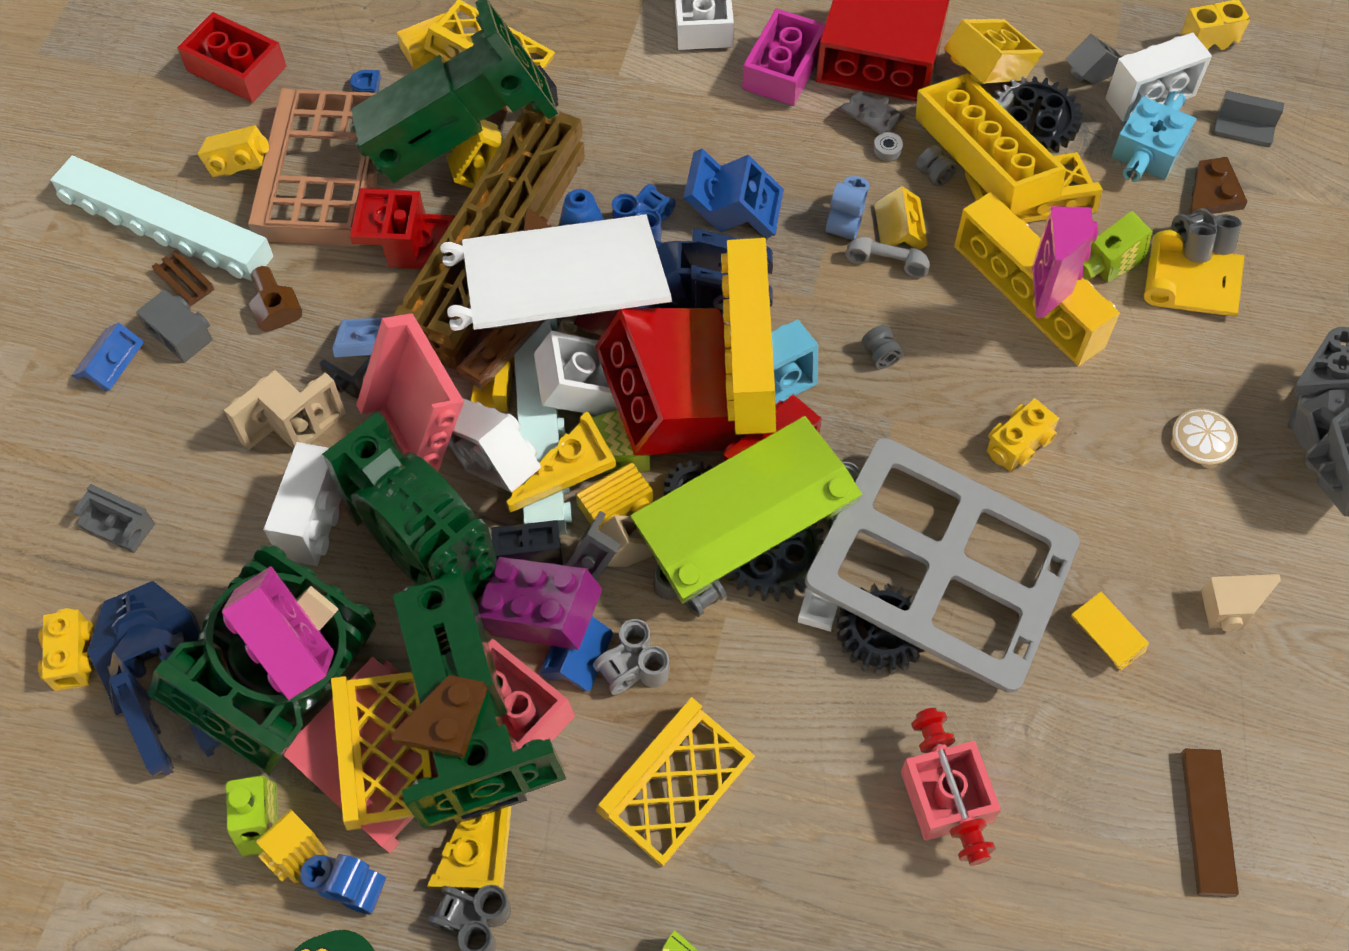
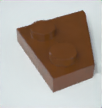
[1188,157,1248,215]
[391,675,488,758]

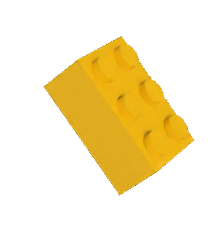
[943,19,1044,84]

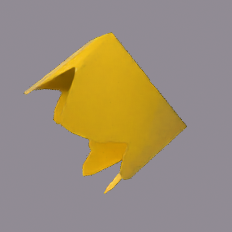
[1180,0,1250,50]

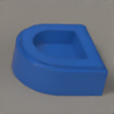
[350,70,381,93]

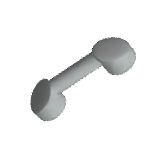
[845,237,930,278]

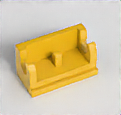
[1071,591,1149,671]

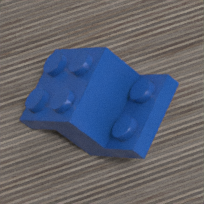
[683,148,784,238]

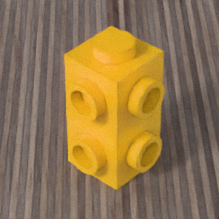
[197,125,269,177]
[986,398,1059,472]
[38,608,95,691]

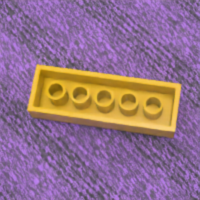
[916,73,1066,214]
[954,192,1120,367]
[721,238,776,434]

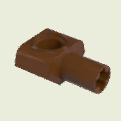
[249,266,302,332]

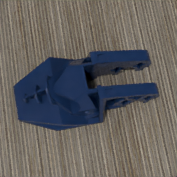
[631,229,773,316]
[87,581,222,776]

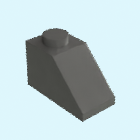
[1066,34,1122,84]

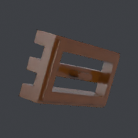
[152,249,215,307]

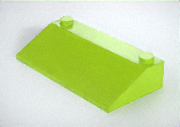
[630,416,863,604]

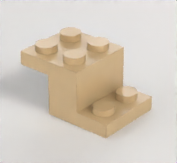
[224,370,346,450]

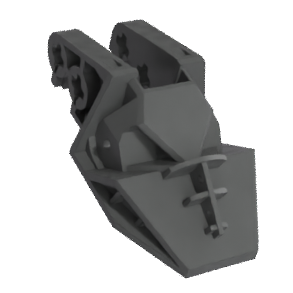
[1288,327,1349,517]

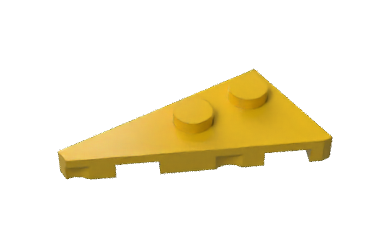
[506,412,616,513]

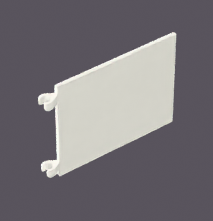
[440,214,672,331]

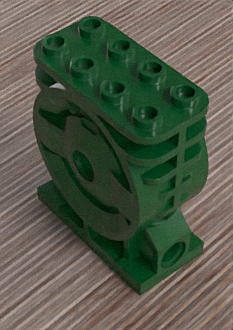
[322,412,497,600]
[148,545,376,776]

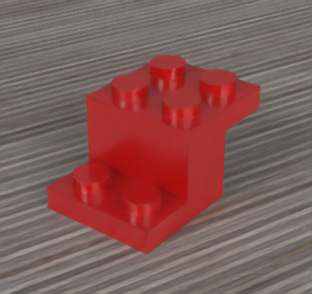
[350,188,455,269]

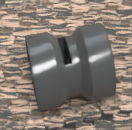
[916,145,957,187]
[862,325,904,369]

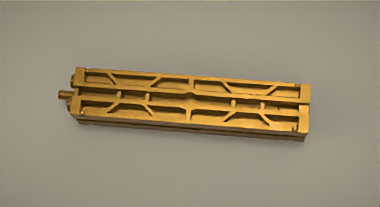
[393,103,585,370]

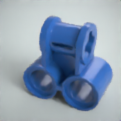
[612,184,676,241]
[300,854,386,915]

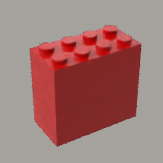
[816,0,950,102]
[595,308,746,456]

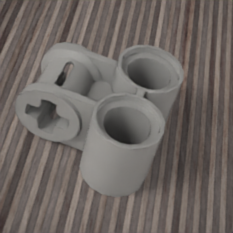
[593,619,670,695]

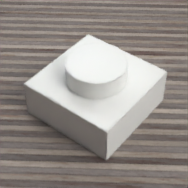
[798,588,838,632]

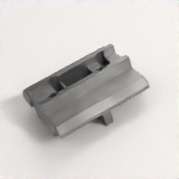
[841,91,905,134]

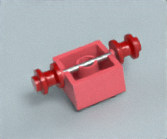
[901,708,1001,866]

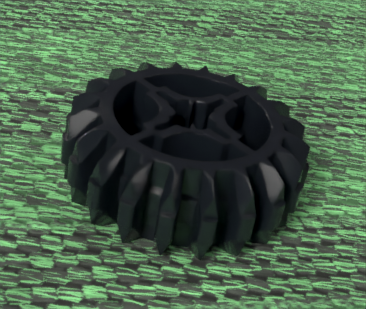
[836,583,925,675]

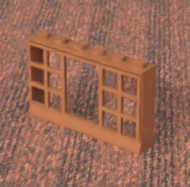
[248,88,377,247]

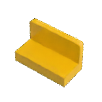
[875,186,928,250]
[471,356,515,412]

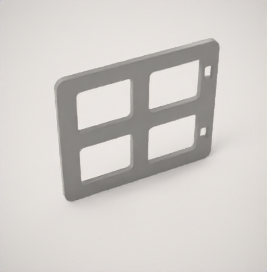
[805,438,1080,693]

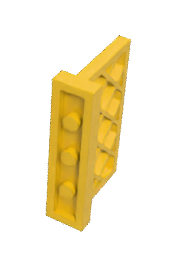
[424,0,555,70]
[965,152,1103,223]
[331,672,432,831]
[595,697,755,867]

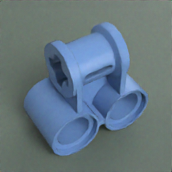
[825,176,870,240]

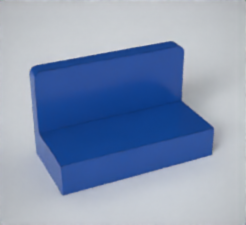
[72,322,144,391]
[539,616,613,691]

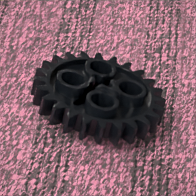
[993,76,1083,153]
[727,522,824,602]

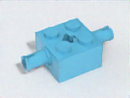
[1111,91,1197,182]

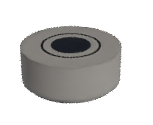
[873,132,903,161]

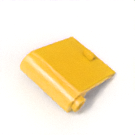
[1144,230,1245,317]

